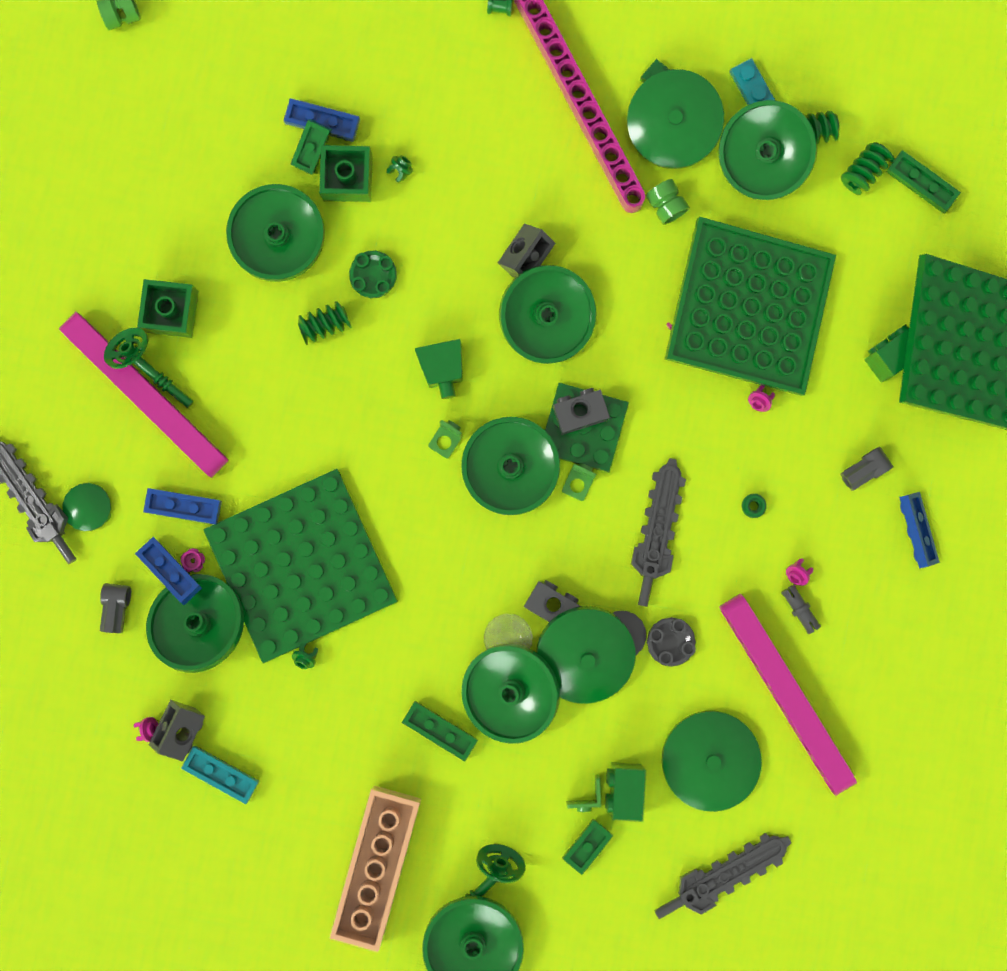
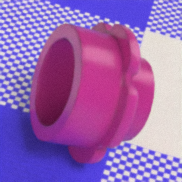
[181,549,205,572]

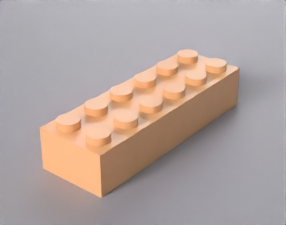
[330,785,421,952]

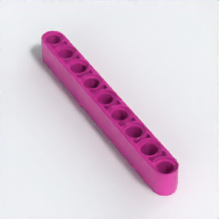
[59,311,229,478]
[719,594,857,796]

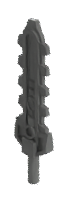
[0,442,77,564]
[631,458,686,607]
[654,833,791,919]

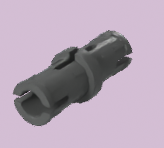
[781,584,821,634]

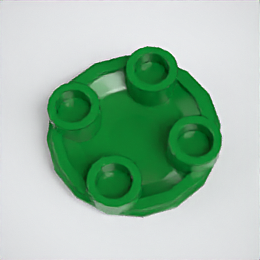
[349,251,397,298]
[62,483,111,531]

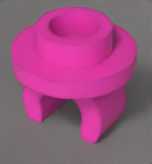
[748,385,775,412]
[786,558,813,586]
[134,717,158,742]

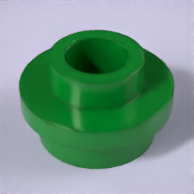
[741,494,766,518]

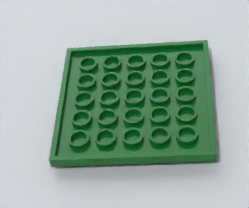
[664,217,836,396]
[899,254,1007,430]
[203,469,398,663]

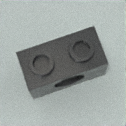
[498,223,556,277]
[553,388,610,435]
[523,580,581,622]
[148,700,205,761]

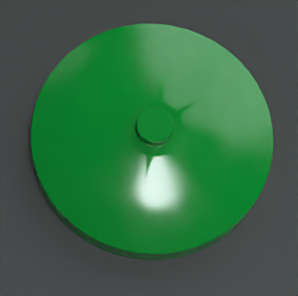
[627,69,724,169]
[719,100,818,200]
[226,184,325,282]
[499,265,596,364]
[461,417,560,515]
[146,574,244,673]
[536,606,636,704]
[462,644,560,744]
[661,711,762,812]
[422,896,523,971]

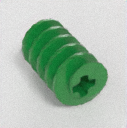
[806,111,839,144]
[841,142,895,195]
[298,301,352,345]

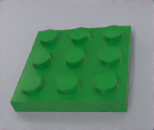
[545,383,629,473]

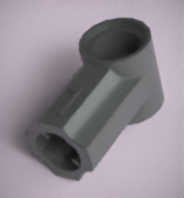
[841,446,894,491]
[100,583,131,634]

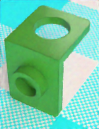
[428,420,463,459]
[562,463,597,501]
[566,775,601,812]

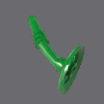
[104,328,194,408]
[465,844,526,897]

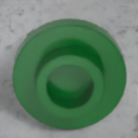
[386,155,413,182]
[292,644,318,669]

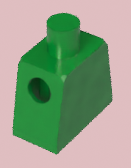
[415,339,463,399]

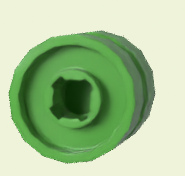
[96,0,141,31]
[646,179,690,225]

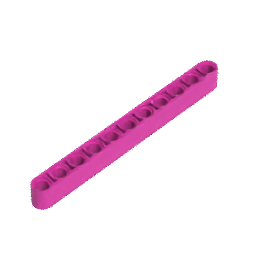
[514,0,645,213]

